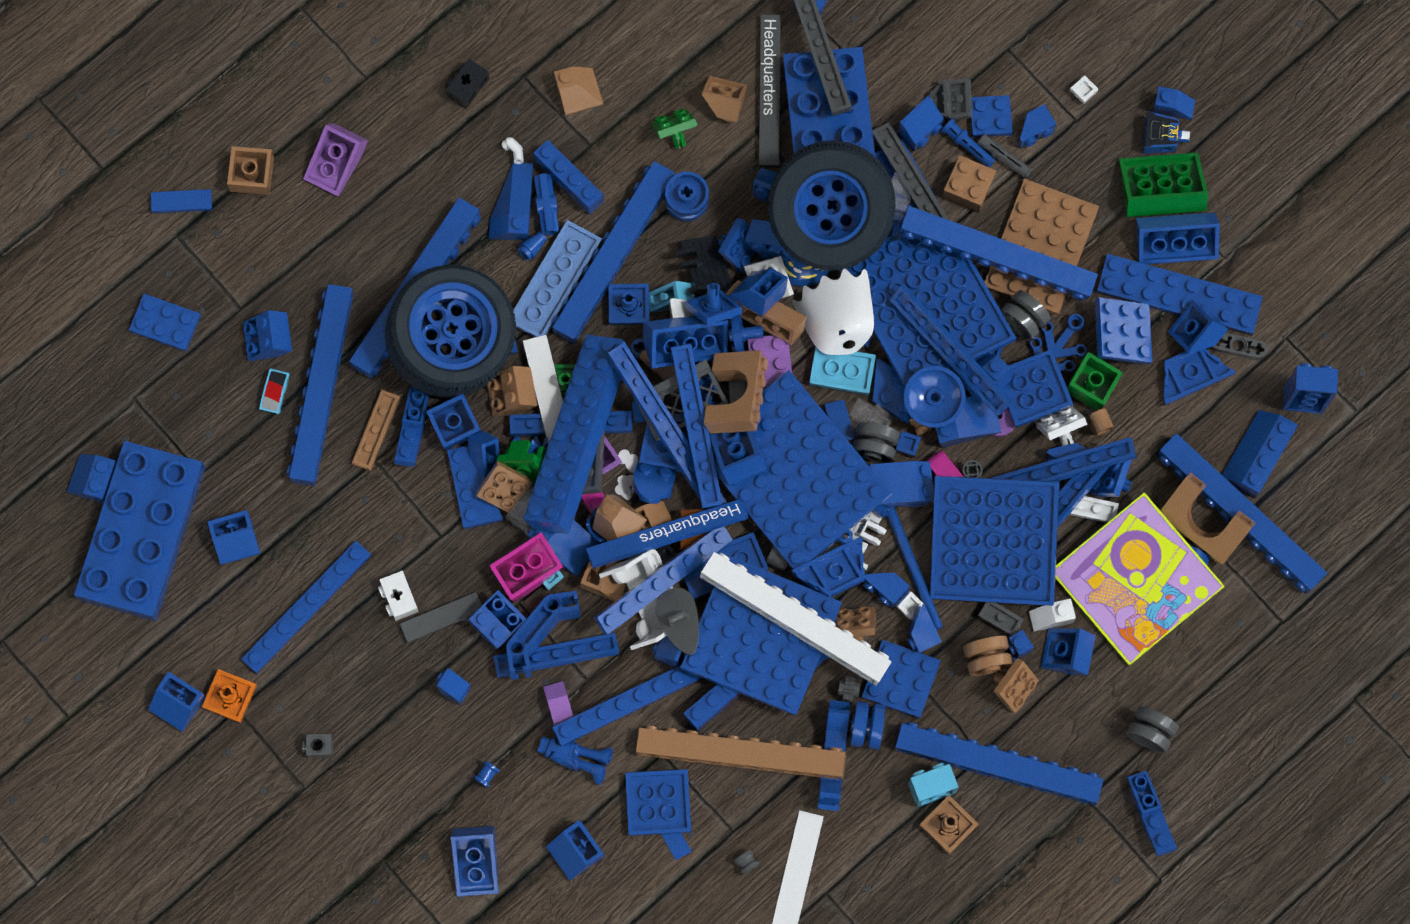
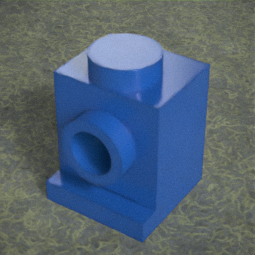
[1007,630,1034,662]

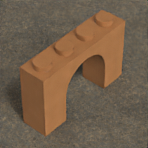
[704,350,768,434]
[1160,473,1256,565]

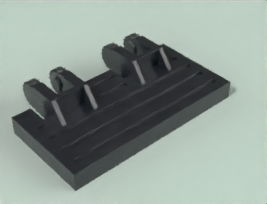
[676,235,732,295]

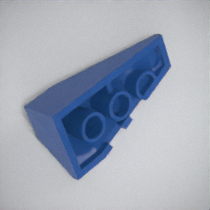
[489,163,533,241]

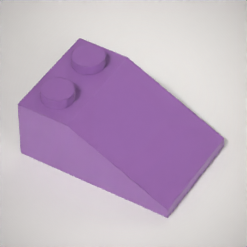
[303,123,368,196]

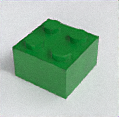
[1067,352,1123,411]

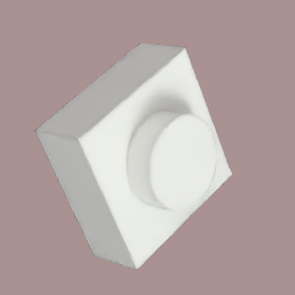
[1070,76,1099,104]
[895,590,923,620]

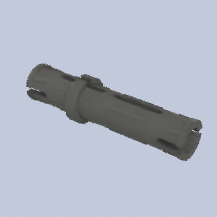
[977,134,1033,179]

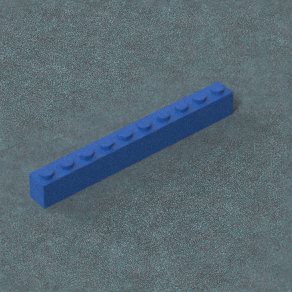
[551,161,675,344]
[349,197,481,379]
[898,206,1098,301]
[287,284,354,486]
[1157,433,1327,594]
[894,722,1104,806]

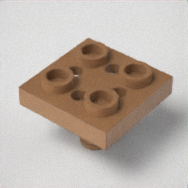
[476,461,533,514]
[834,606,876,641]
[994,658,1039,714]
[919,795,979,855]

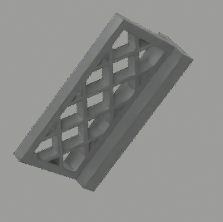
[633,360,729,442]

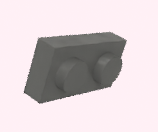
[978,602,1024,637]

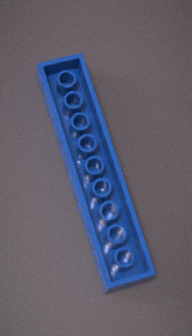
[523,334,631,534]

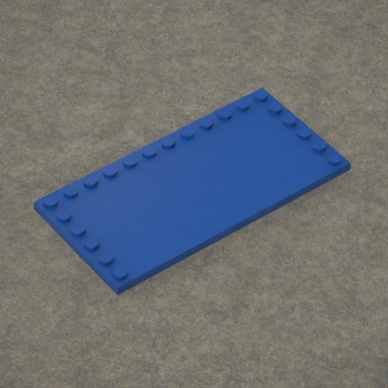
[807,140,1016,387]

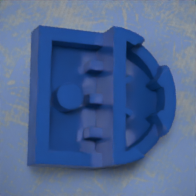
[631,463,677,504]

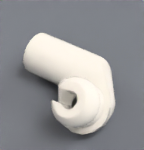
[502,137,524,164]

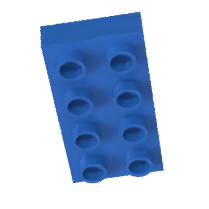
[783,47,875,209]
[74,441,205,621]

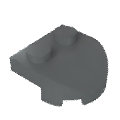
[929,78,972,121]

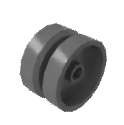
[1000,290,1051,341]
[852,422,900,463]
[1126,706,1179,754]

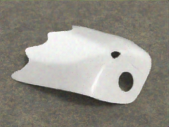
[792,269,874,355]

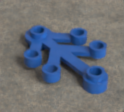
[1029,314,1087,373]

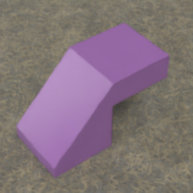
[543,681,573,726]

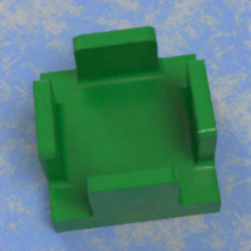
[497,440,546,484]

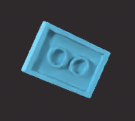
[809,347,876,395]

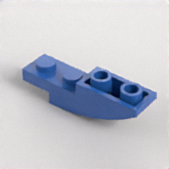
[394,388,429,467]
[1127,771,1177,857]

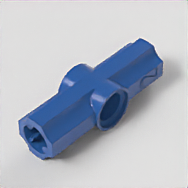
[534,173,559,236]

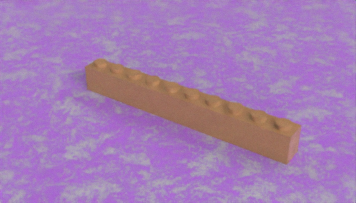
[636,725,847,780]

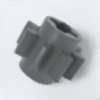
[838,676,860,702]

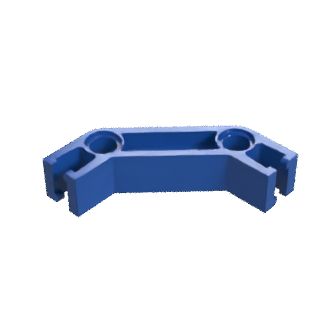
[506,591,581,680]
[818,700,850,811]

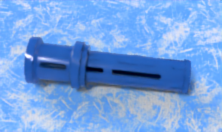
[941,119,996,168]

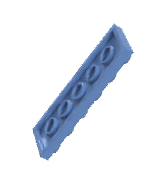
[513,220,602,337]

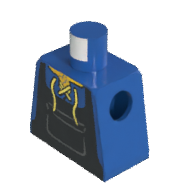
[1143,111,1190,154]

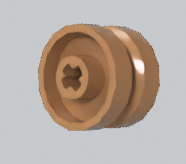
[963,636,1013,676]

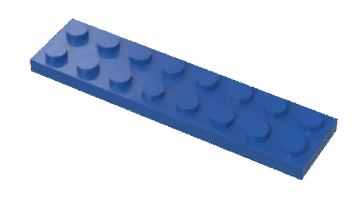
[1096,254,1263,336]

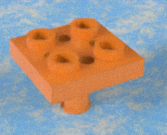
[202,669,257,723]

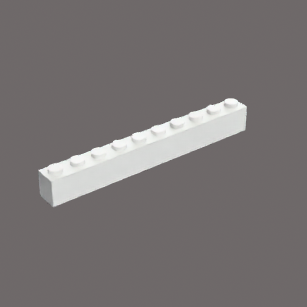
[700,552,892,686]

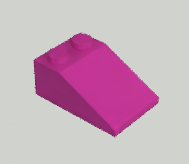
[490,532,563,603]

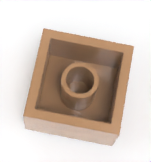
[227,146,274,195]
[942,155,996,213]

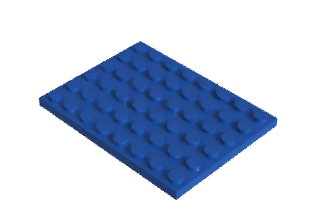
[709,370,892,569]

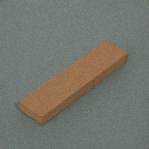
[352,389,401,472]

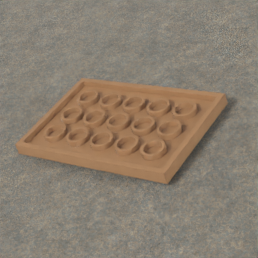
[984,179,1099,316]

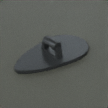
[655,588,699,655]

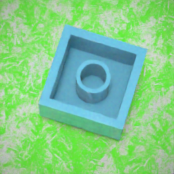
[908,763,959,807]

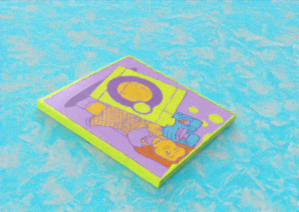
[1055,493,1225,666]

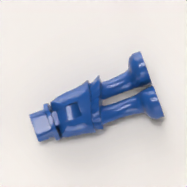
[538,737,613,786]

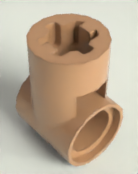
[1089,409,1114,436]

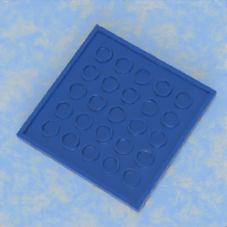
[930,475,1059,606]
[680,555,842,716]

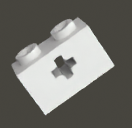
[378,571,419,621]

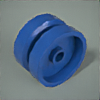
[665,172,709,222]
[850,701,886,750]

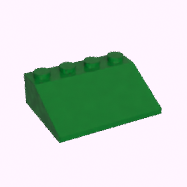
[1119,153,1208,217]

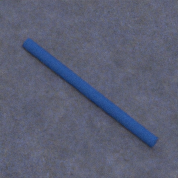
[887,506,943,630]

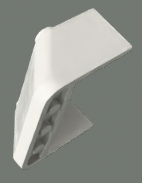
[599,549,673,650]

